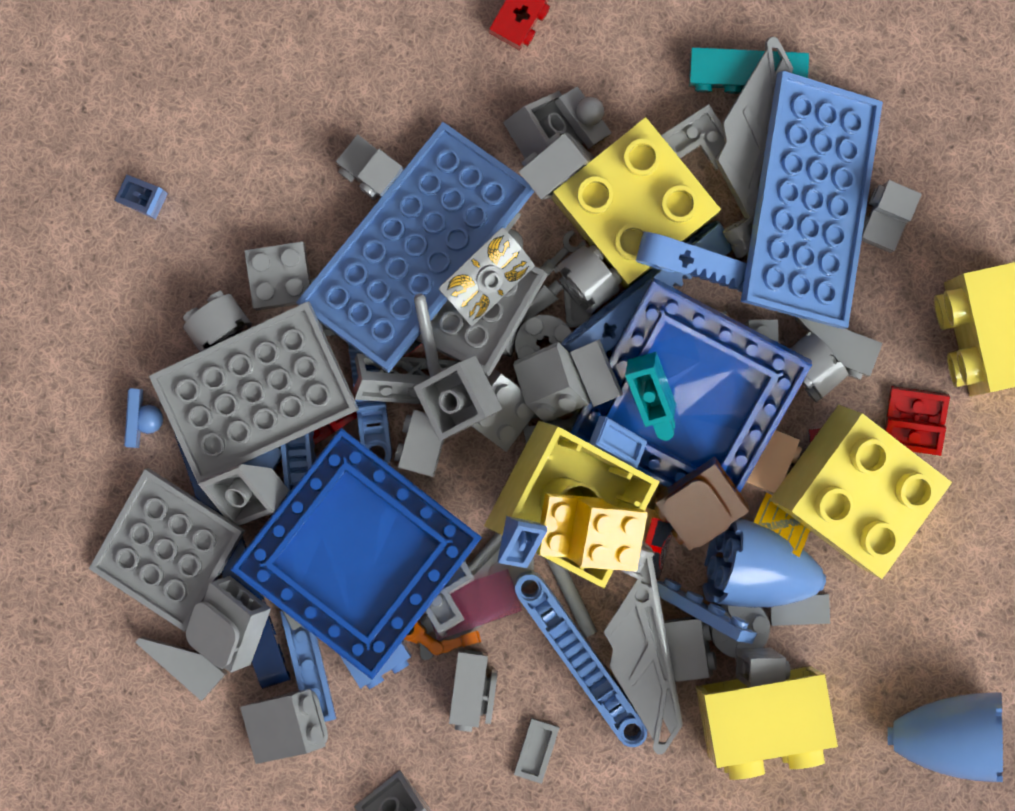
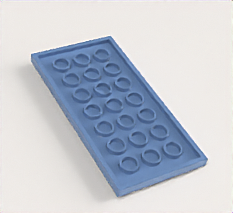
[741,71,883,329]
[296,122,535,373]

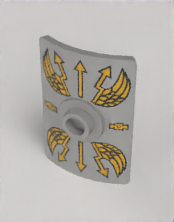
[439,228,535,326]

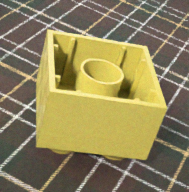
[552,117,721,289]
[934,262,1015,396]
[770,405,952,579]
[484,421,659,588]
[696,666,838,780]

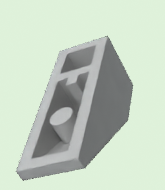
[795,317,883,380]
[135,636,228,701]

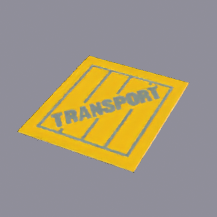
[753,492,810,557]

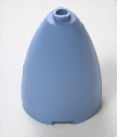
[702,518,826,608]
[888,692,1003,782]

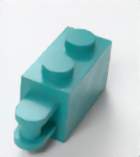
[625,352,676,441]

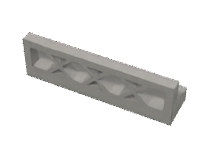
[353,353,459,404]

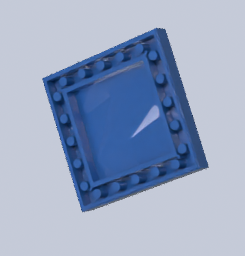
[569,277,812,492]
[230,428,482,680]

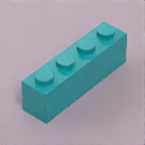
[688,47,809,94]

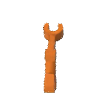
[404,620,482,655]

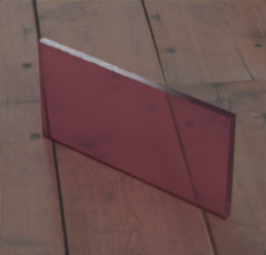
[431,569,523,640]

